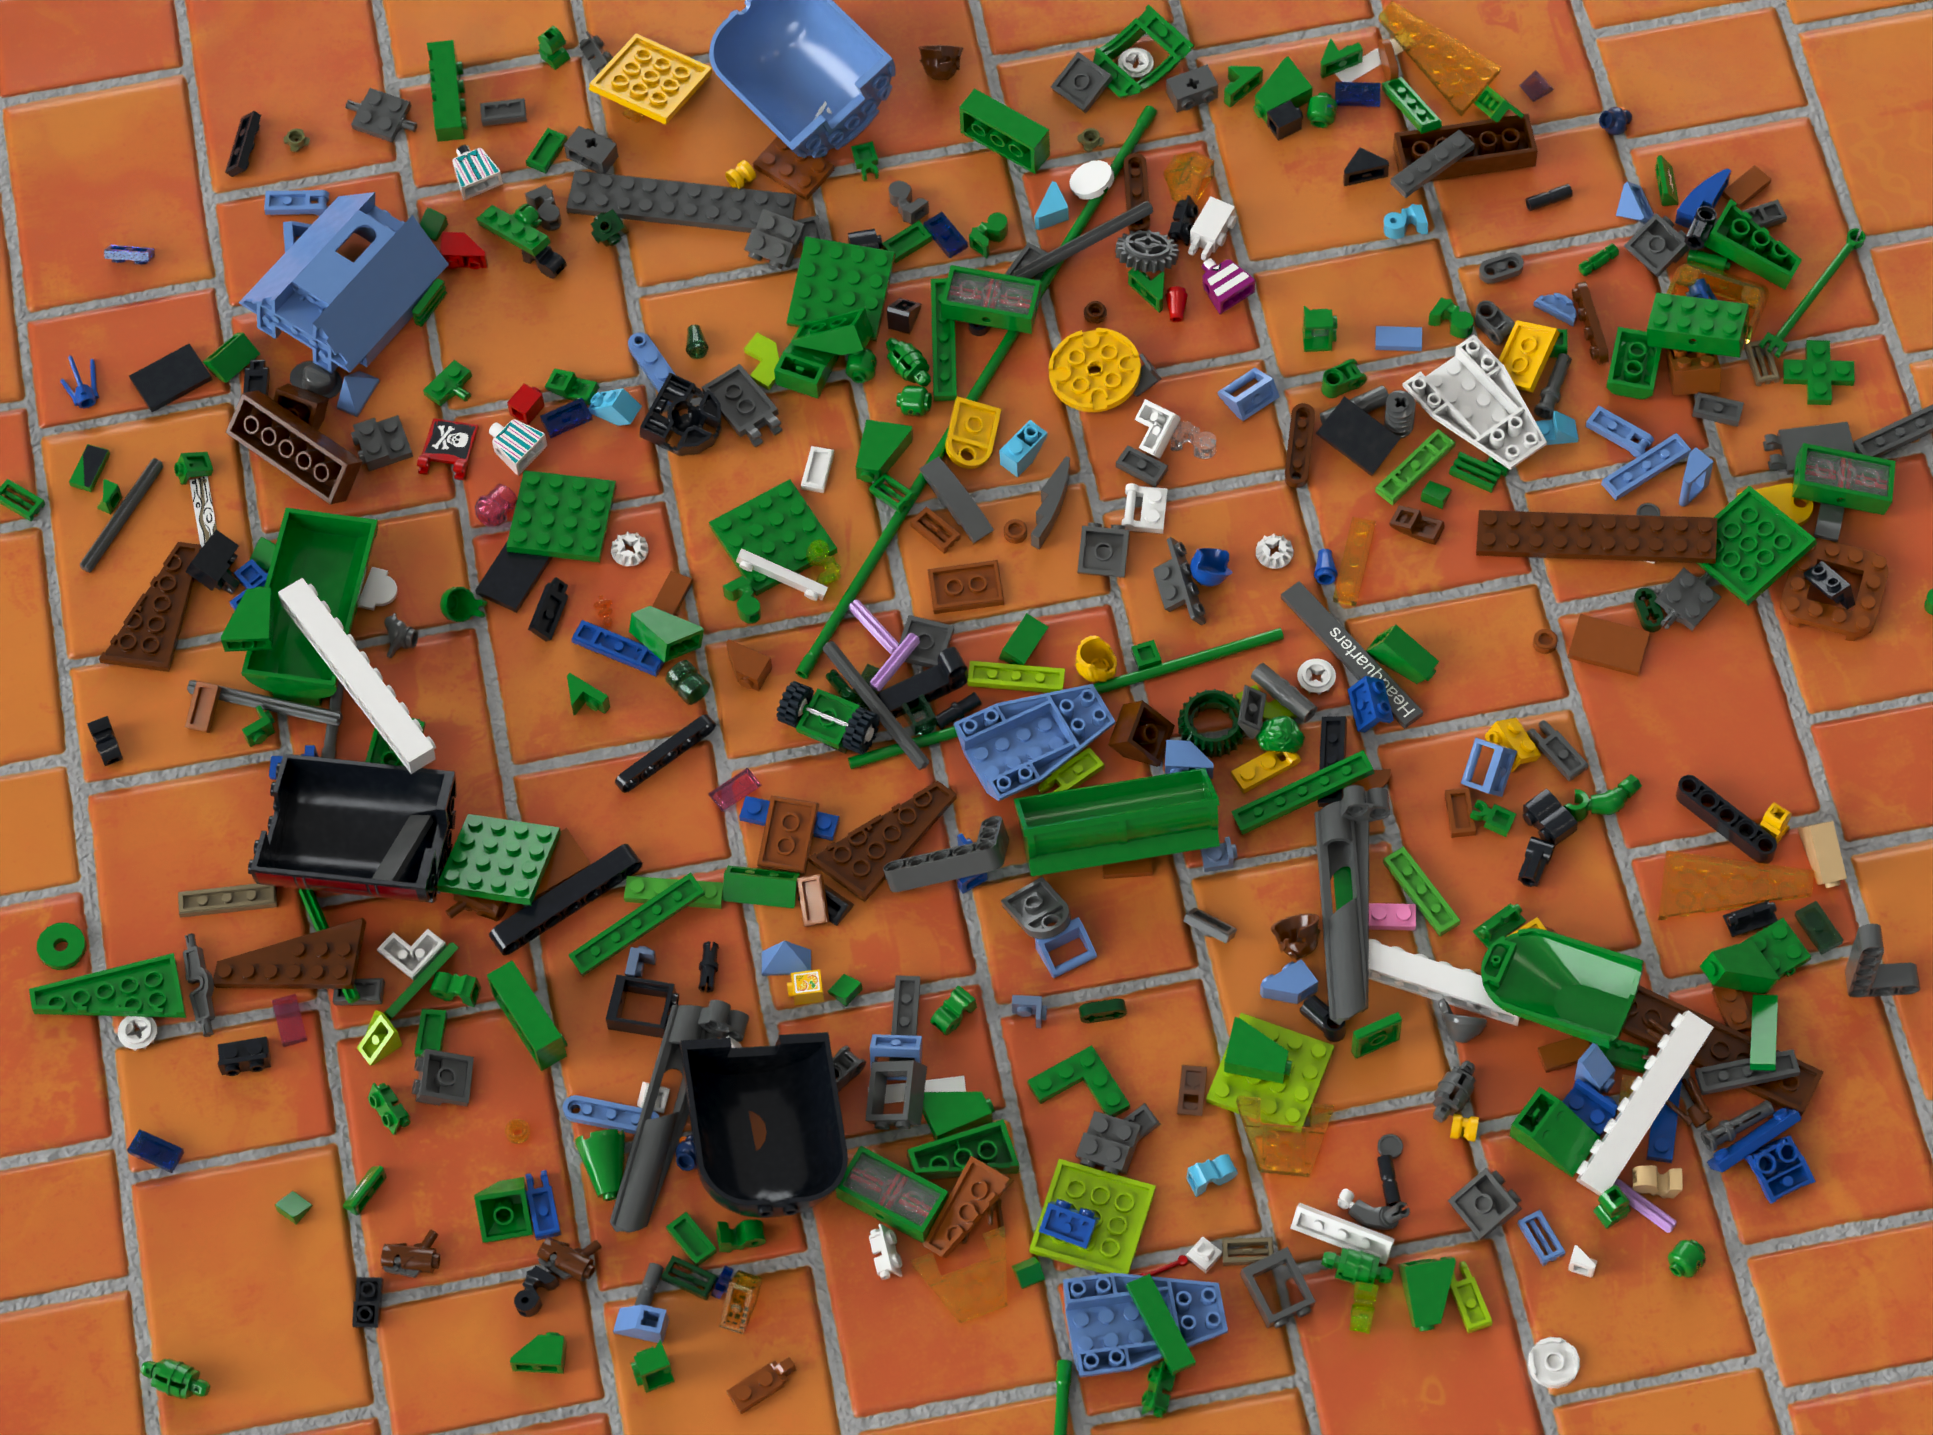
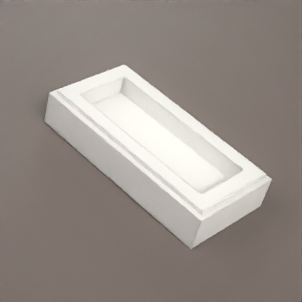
[801,446,834,493]

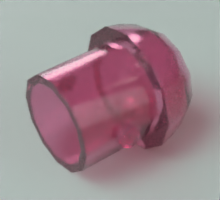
[475,484,518,528]

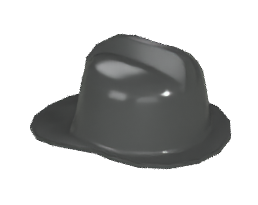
[290,361,342,399]

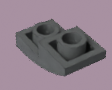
[1814,503,1845,542]

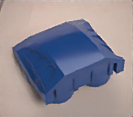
[1744,1136,1816,1204]

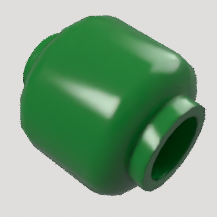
[1306,93,1338,128]
[845,348,877,383]
[896,385,932,417]
[1667,1239,1706,1278]

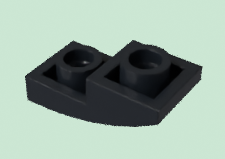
[352,1277,383,1328]

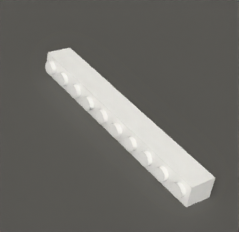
[278,578,436,774]

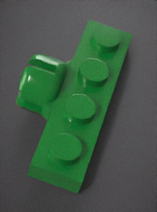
[476,204,551,257]

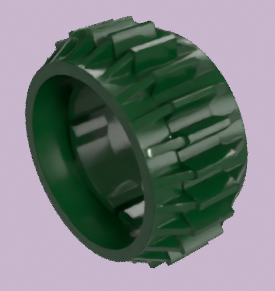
[1178,689,1247,758]

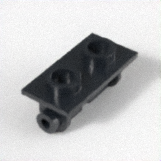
[1168,195,1198,246]
[1723,900,1778,937]

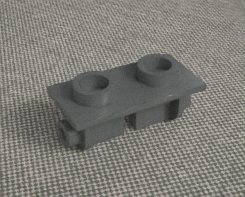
[580,31,613,75]

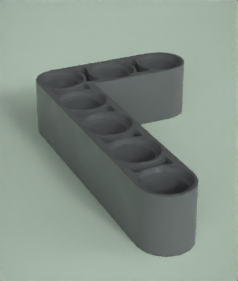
[883,816,1009,892]
[1845,924,1920,997]

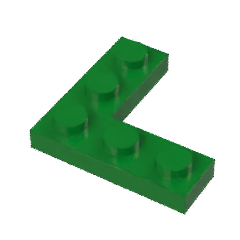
[1027,1045,1130,1117]

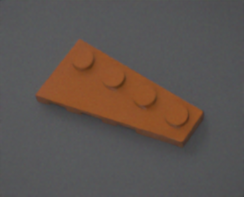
[923,1156,1014,1258]

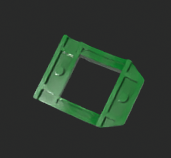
[1093,4,1195,99]

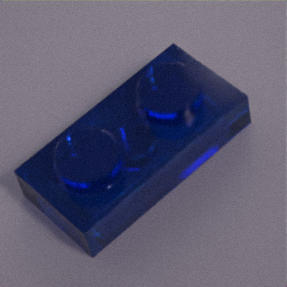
[1335,82,1381,107]
[923,212,968,259]
[104,245,155,265]
[540,398,593,438]
[127,1129,184,1173]

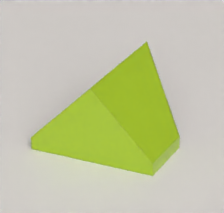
[357,1010,403,1066]

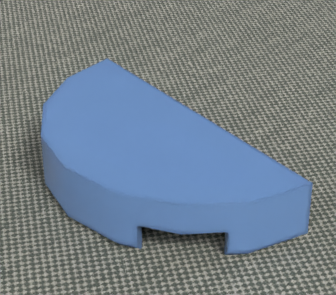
[1533,293,1577,326]

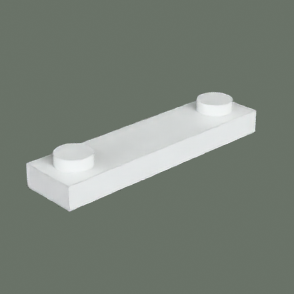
[736,548,828,601]
[1291,1203,1395,1265]

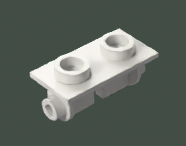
[869,1224,902,1280]

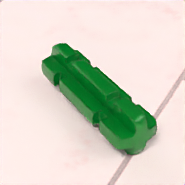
[1578,244,1619,276]

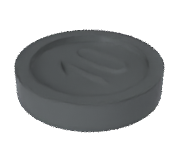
[1636,503,1660,516]
[1377,1134,1403,1159]

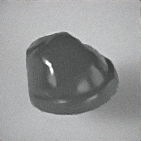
[1438,998,1488,1043]

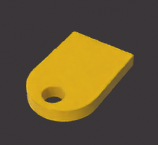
[945,396,1001,469]
[1737,483,1813,527]

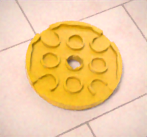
[1048,328,1141,412]

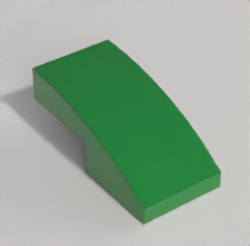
[545,368,599,405]

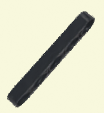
[615,714,716,793]

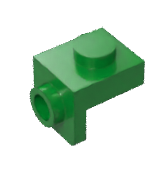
[242,705,275,747]

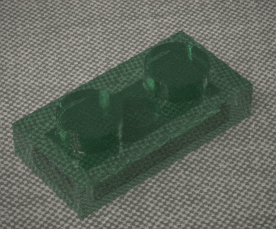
[1794,901,1843,955]

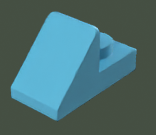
[1535,411,1578,445]

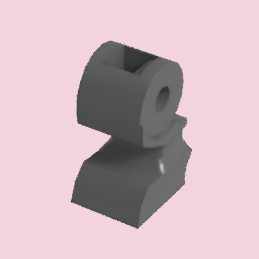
[889,181,929,225]
[525,185,561,231]

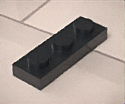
[225,111,261,177]

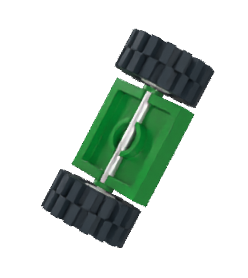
[777,681,880,755]

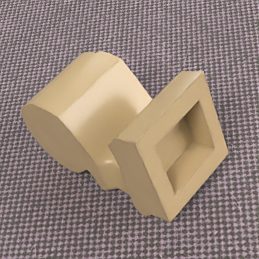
[1632,1165,1683,1199]

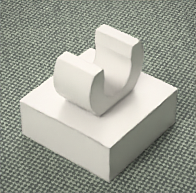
[1186,1236,1222,1273]

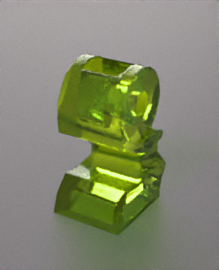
[806,539,841,585]
[1349,1281,1379,1334]

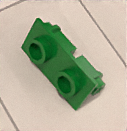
[1473,903,1526,949]
[368,1083,411,1135]
[1141,1360,1176,1418]

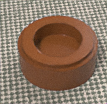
[1004,519,1027,544]
[1533,629,1558,654]

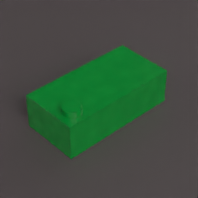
[959,88,1050,174]
[487,960,568,1071]

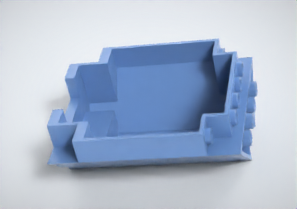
[239,192,449,374]

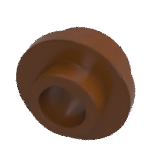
[1084,301,1107,324]

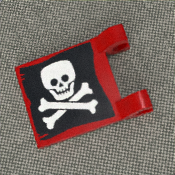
[417,418,478,480]

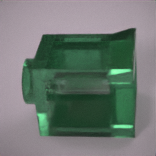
[902,694,937,736]

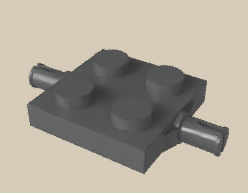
[345,88,418,143]
[1655,568,1721,631]

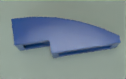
[1675,168,1731,229]

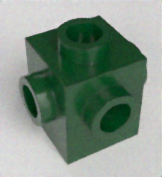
[590,209,629,247]

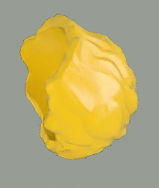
[1075,636,1117,683]

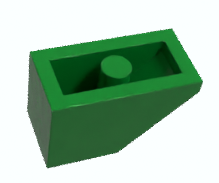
[510,1332,567,1374]

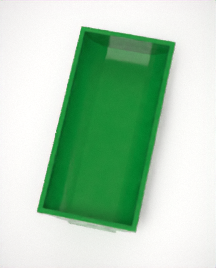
[241,508,379,707]
[1014,768,1220,877]

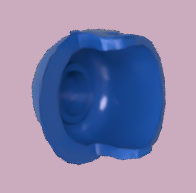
[1190,548,1233,587]

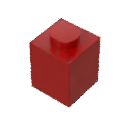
[507,383,545,425]

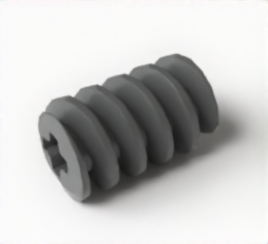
[1384,390,1416,438]

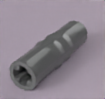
[1320,385,1389,425]
[1251,663,1317,723]

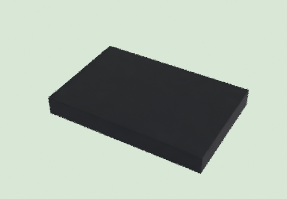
[129,343,212,412]
[1316,396,1400,476]
[475,542,552,613]

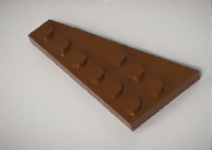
[99,542,202,672]
[808,781,957,902]
[213,918,366,989]

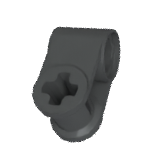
[1474,300,1515,345]
[833,1046,866,1092]

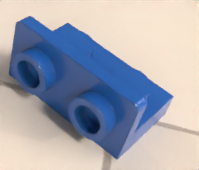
[1347,676,1394,733]
[1562,1079,1618,1137]
[1039,1199,1100,1249]

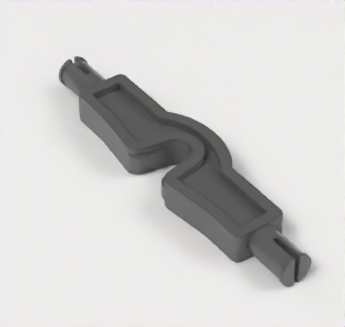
[183,934,215,1037]

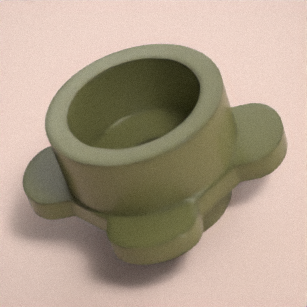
[1077,128,1104,152]
[283,129,310,152]

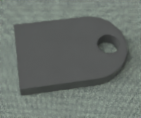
[1001,877,1071,939]

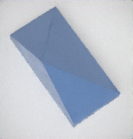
[1616,181,1654,223]
[337,371,380,417]
[762,940,811,976]

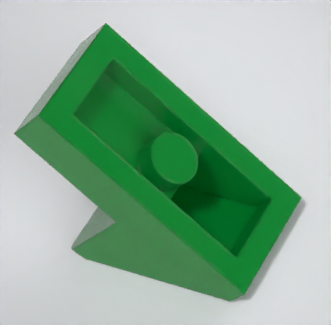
[1320,39,1363,79]
[1224,66,1263,108]
[1128,268,1164,313]
[567,673,610,716]

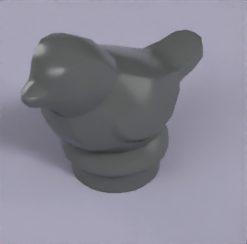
[384,613,418,658]

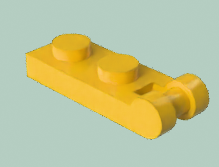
[1231,751,1301,794]

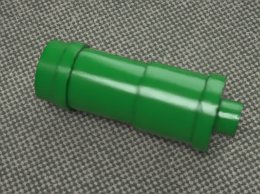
[1687,249,1731,273]

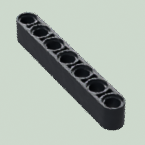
[489,844,643,955]

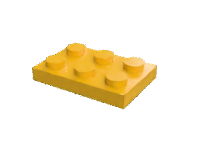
[1499,320,1560,393]

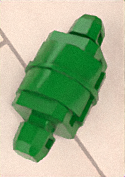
[886,337,931,387]
[1321,1247,1394,1288]
[141,1359,210,1399]

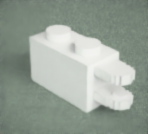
[1188,196,1237,261]

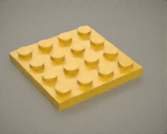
[589,34,712,125]

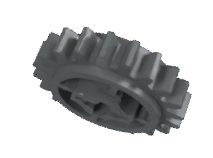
[1115,230,1179,273]

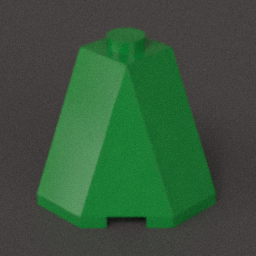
[1398,1256,1456,1331]

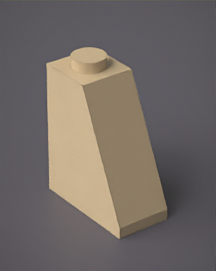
[1798,821,1847,888]

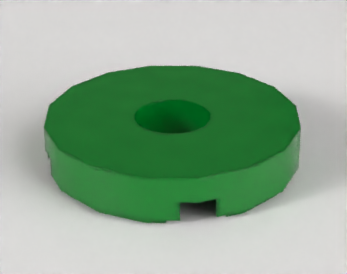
[37,922,86,970]

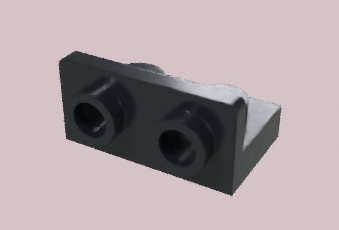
[1804,561,1855,609]
[218,1036,271,1076]

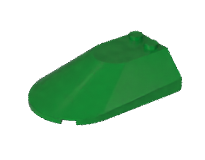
[1481,928,1644,1049]

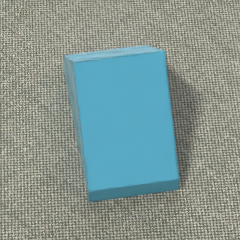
[1034,181,1069,230]

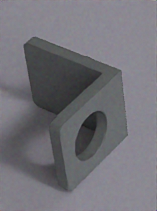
[1134,353,1161,397]

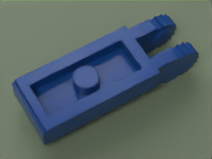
[525,1170,561,1240]

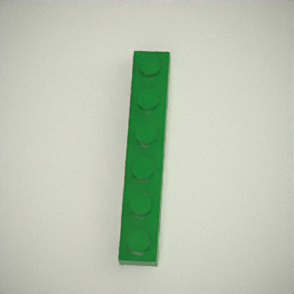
[931,278,957,401]
[1231,750,1375,835]
[568,873,705,976]

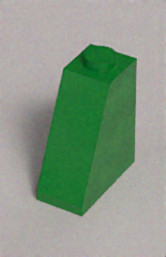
[1253,56,1313,124]
[855,420,913,482]
[221,586,275,652]
[629,606,704,663]
[1366,624,1439,684]
[1700,940,1780,994]
[1224,1017,1292,1084]
[922,1092,995,1140]

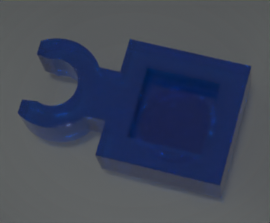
[711,1265,734,1299]

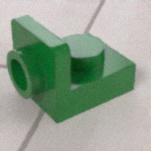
[174,452,214,485]

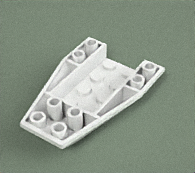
[1402,335,1547,470]

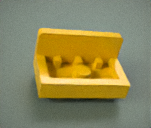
[1485,718,1541,773]

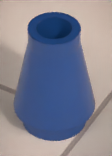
[1314,549,1338,585]

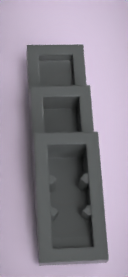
[919,456,994,544]
[1031,456,1070,549]

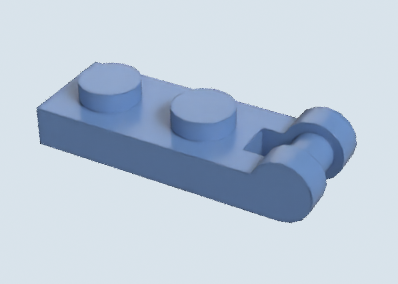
[264,190,329,216]
[1586,406,1654,458]

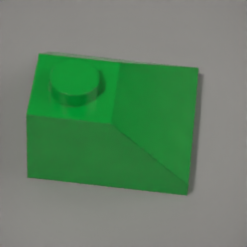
[474,1177,533,1243]

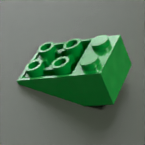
[774,343,840,399]
[1509,1087,1601,1177]

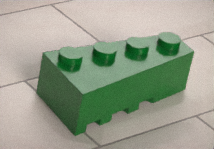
[427,40,468,142]
[1704,199,1802,290]
[907,1119,1020,1180]

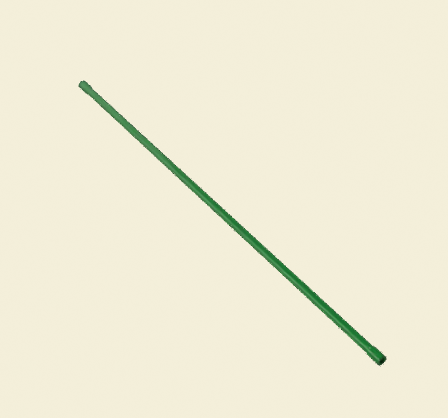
[795,105,1157,679]

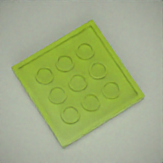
[1206,1013,1335,1135]
[1029,1159,1156,1274]

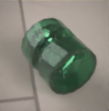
[665,660,710,705]

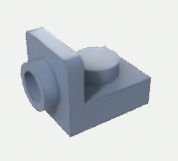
[1200,837,1238,872]
[625,946,656,978]
[1012,995,1047,1028]

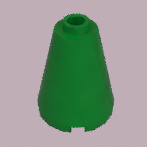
[575,1129,625,1201]

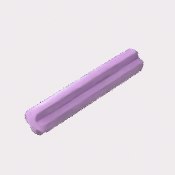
[849,600,899,655]
[870,633,920,691]
[1613,1179,1677,1233]

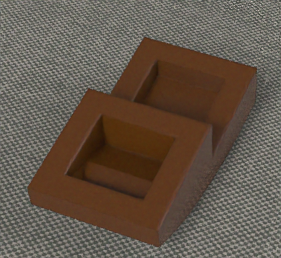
[1389,505,1445,545]
[1177,1065,1207,1116]

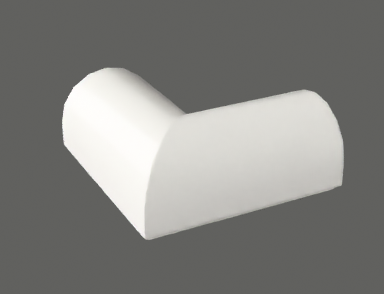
[1135,399,1181,459]
[377,929,447,981]

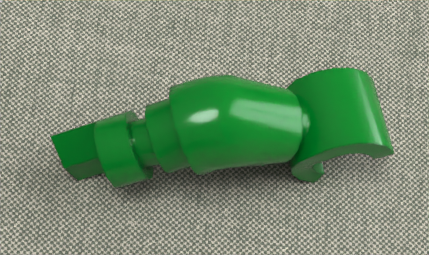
[1563,774,1642,822]

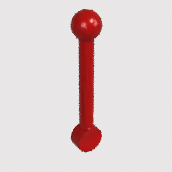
[1140,1255,1188,1276]

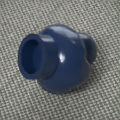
[1599,107,1632,135]
[675,1135,697,1171]

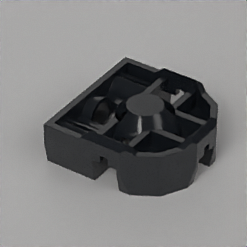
[640,373,722,456]

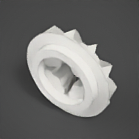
[1118,48,1154,79]
[611,531,649,566]
[1256,533,1294,569]
[1297,659,1336,695]
[118,1016,158,1051]

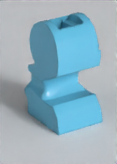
[1384,204,1428,239]
[1186,1154,1238,1197]

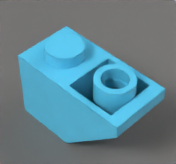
[587,388,642,426]
[999,420,1048,478]

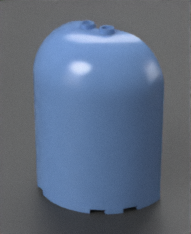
[709,0,895,158]

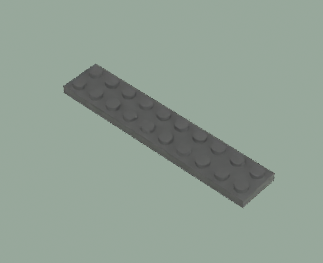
[566,170,797,233]

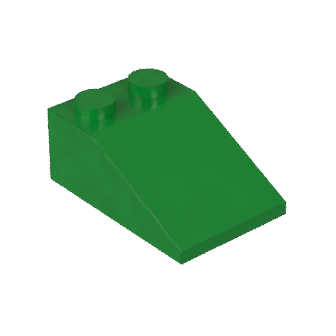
[791,308,874,356]

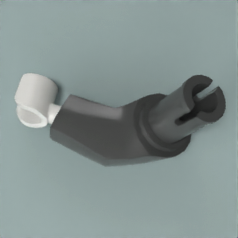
[1338,1189,1410,1230]

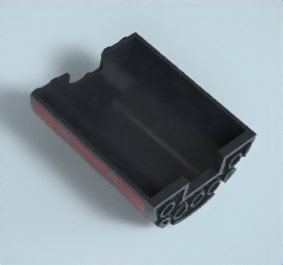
[248,754,457,903]

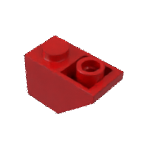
[440,232,488,269]

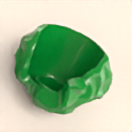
[1255,716,1305,753]

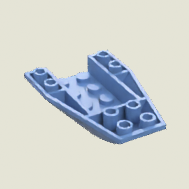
[954,684,1116,801]
[1063,1273,1228,1378]

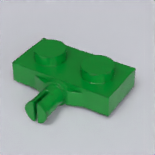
[423,360,472,406]

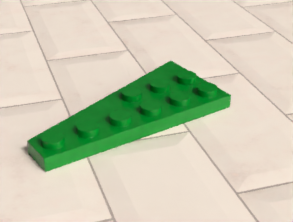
[29,953,187,1018]

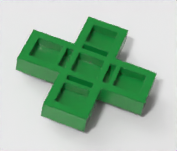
[1783,340,1855,405]

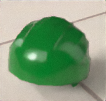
[440,587,487,622]

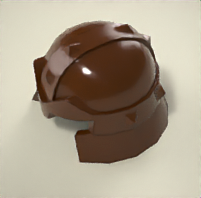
[918,45,964,81]
[1271,914,1321,960]

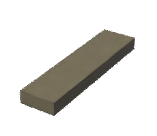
[178,884,277,918]

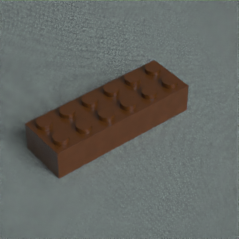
[1393,114,1538,182]
[226,390,363,504]

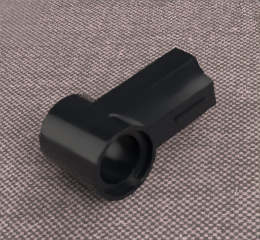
[1684,206,1717,251]
[1518,836,1555,887]
[1300,995,1346,1042]

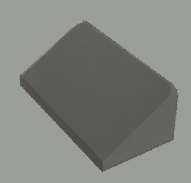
[1237,685,1267,739]

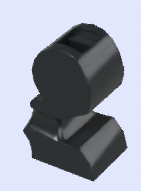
[522,246,567,279]
[87,716,123,766]
[514,1265,559,1317]

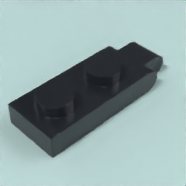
[243,360,269,396]
[528,577,568,641]

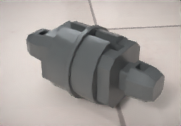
[1433,1061,1476,1123]

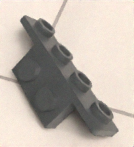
[1153,537,1206,625]

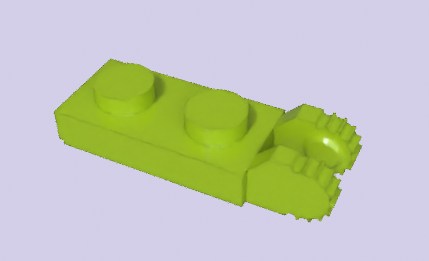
[1037,747,1105,793]
[1450,1261,1493,1333]

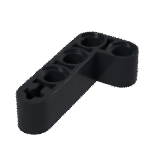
[877,647,968,718]

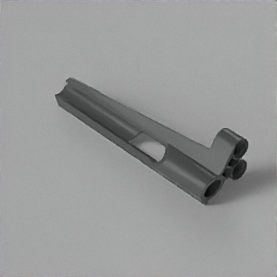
[1314,785,1390,1025]
[610,1000,749,1233]

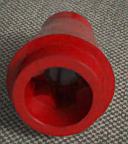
[1165,286,1188,322]

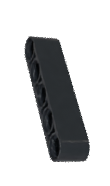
[1676,775,1777,864]

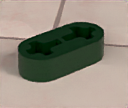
[1633,588,1664,632]
[1079,999,1127,1023]

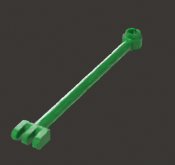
[1759,228,1866,358]

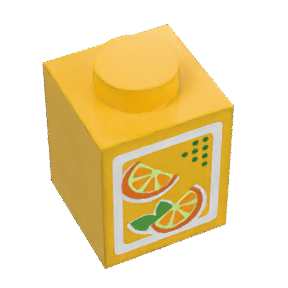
[787,969,824,1005]

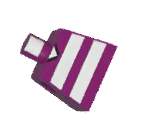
[1202,258,1255,314]

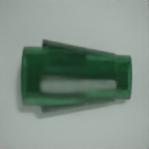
[686,325,709,359]

